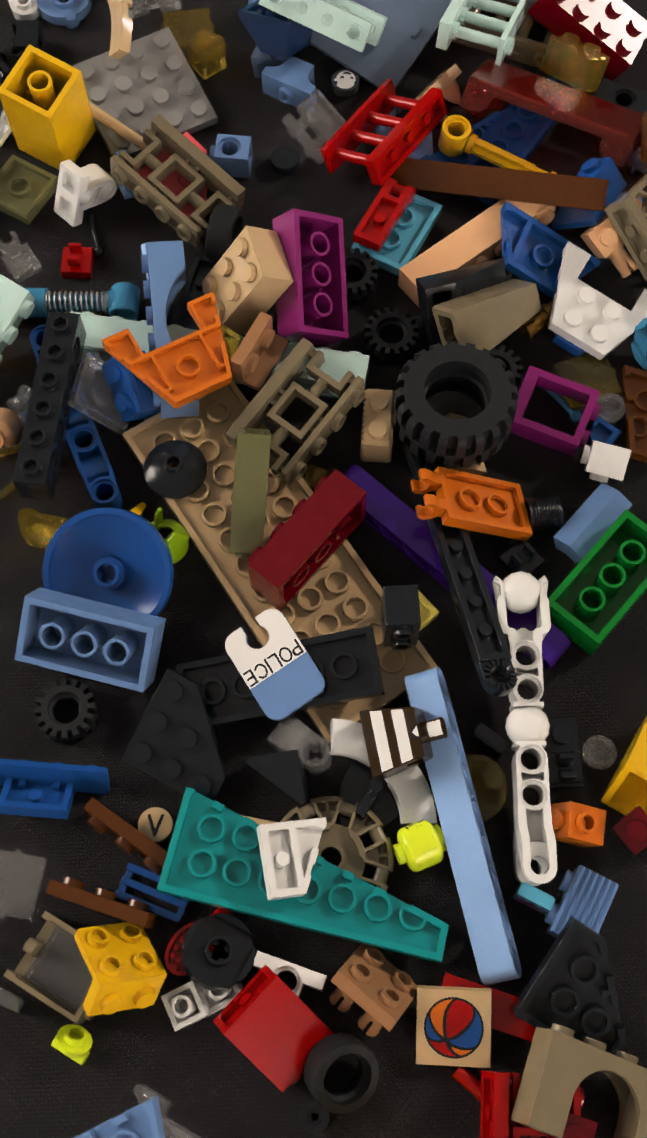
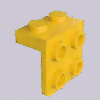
[74,922,167,1017]

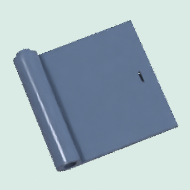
[310,0,452,89]

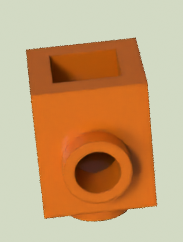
[551,801,607,847]

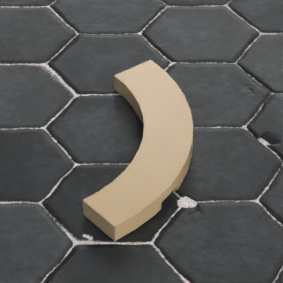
[107,0,133,60]

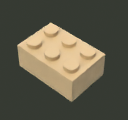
[201,225,294,335]

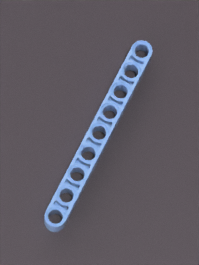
[405,666,522,986]

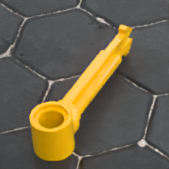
[438,115,557,174]

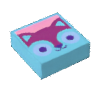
[513,882,556,915]

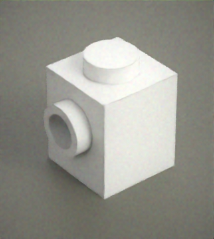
[580,440,632,483]

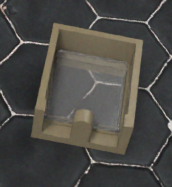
[3,910,94,1024]

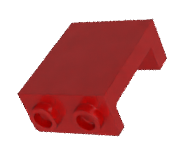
[213,964,334,1093]

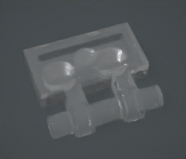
[282,89,346,165]

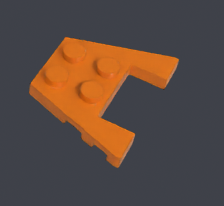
[102,292,232,409]

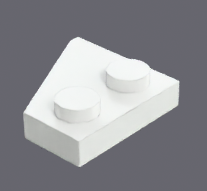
[256,817,327,901]

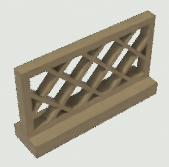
[604,174,647,282]

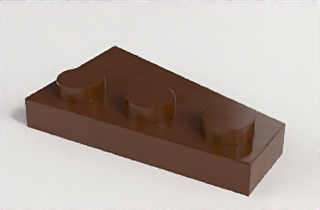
[622,365,647,463]

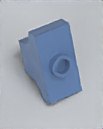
[261,56,316,113]

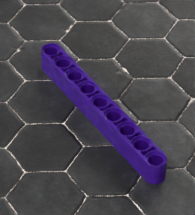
[343,464,571,670]

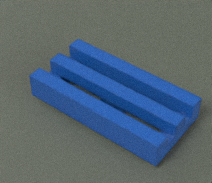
[115,863,190,924]

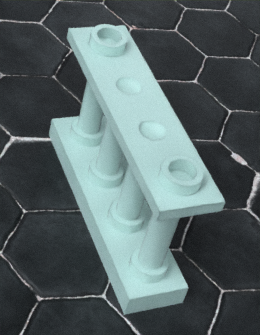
[259,0,388,53]
[436,0,534,66]

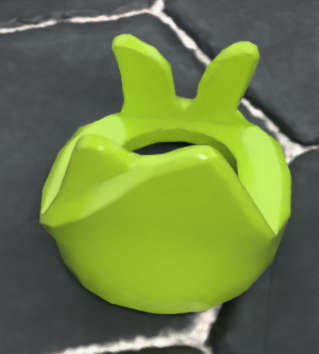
[147,507,190,564]

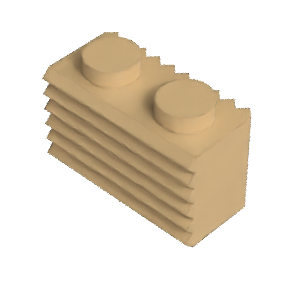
[360,389,395,463]

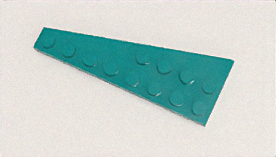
[157,787,449,963]

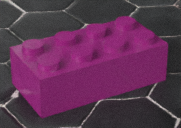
[272,208,349,346]

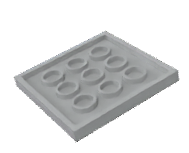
[72,27,218,159]

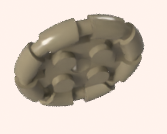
[280,796,394,891]

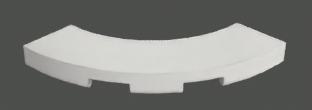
[330,718,437,825]

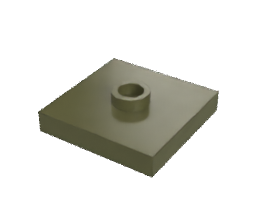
[0,154,58,225]

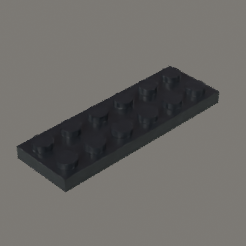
[175,626,385,727]

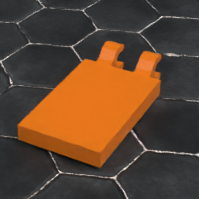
[410,466,533,542]

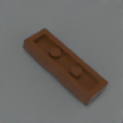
[83,797,167,876]
[45,876,158,929]

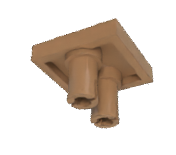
[329,944,417,1037]

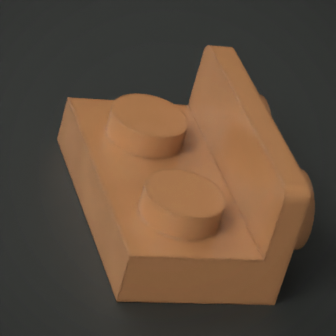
[230,311,289,391]

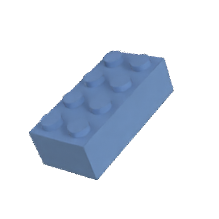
[14,587,166,692]

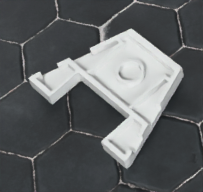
[548,241,647,360]

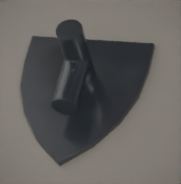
[339,760,399,836]

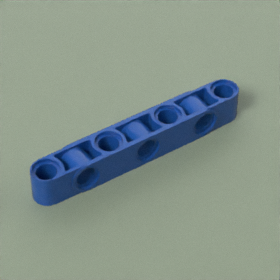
[29,325,123,509]

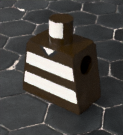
[359,707,447,779]

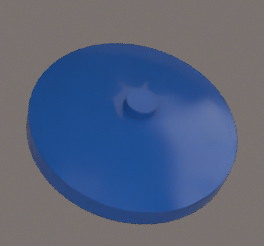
[42,507,174,616]

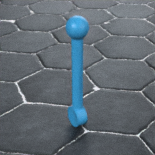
[547,390,582,424]

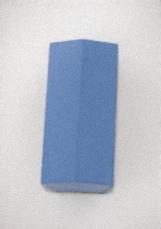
[554,482,633,564]

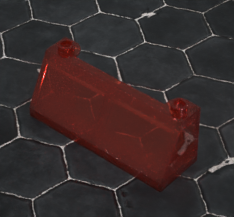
[459,57,647,174]

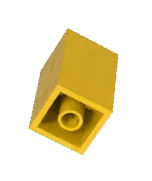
[0,44,96,170]

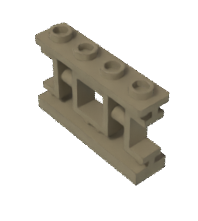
[110,114,246,247]
[225,337,365,486]

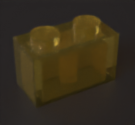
[539,32,610,91]

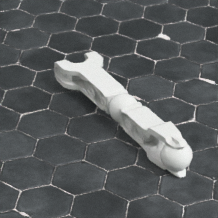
[492,571,557,887]

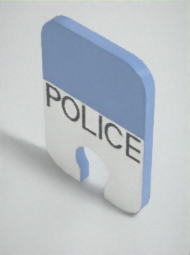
[225,609,325,720]

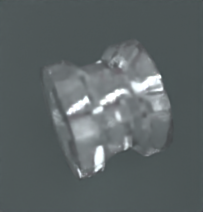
[5,385,32,423]

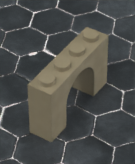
[510,1023,647,1138]

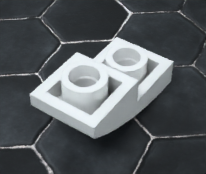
[161,981,243,1032]

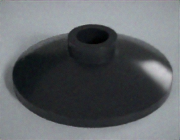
[143,440,207,499]

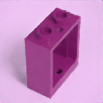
[510,366,602,457]

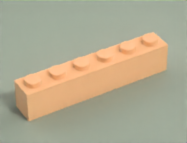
[398,200,556,308]

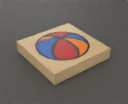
[416,985,492,1068]

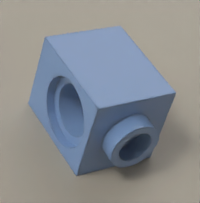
[210,134,253,178]

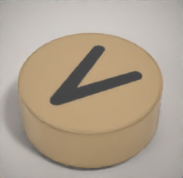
[138,807,174,844]

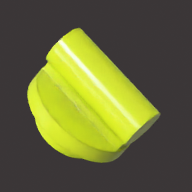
[51,1024,93,1066]

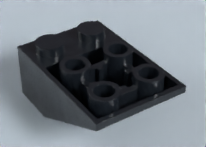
[416,258,506,346]

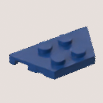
[500,201,601,298]

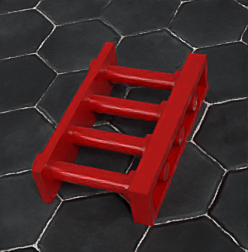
[320,78,447,186]

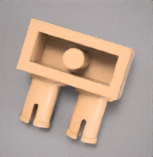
[580,196,642,279]

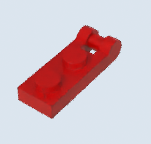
[353,177,416,252]

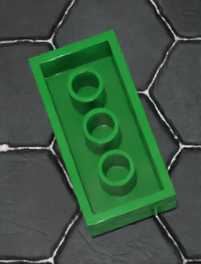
[548,509,647,656]

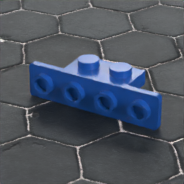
[0,759,110,820]

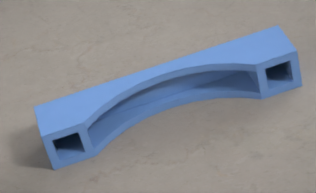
[141,240,199,418]

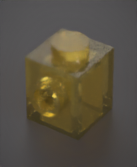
[186,26,227,80]

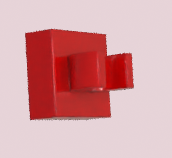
[60,243,94,279]

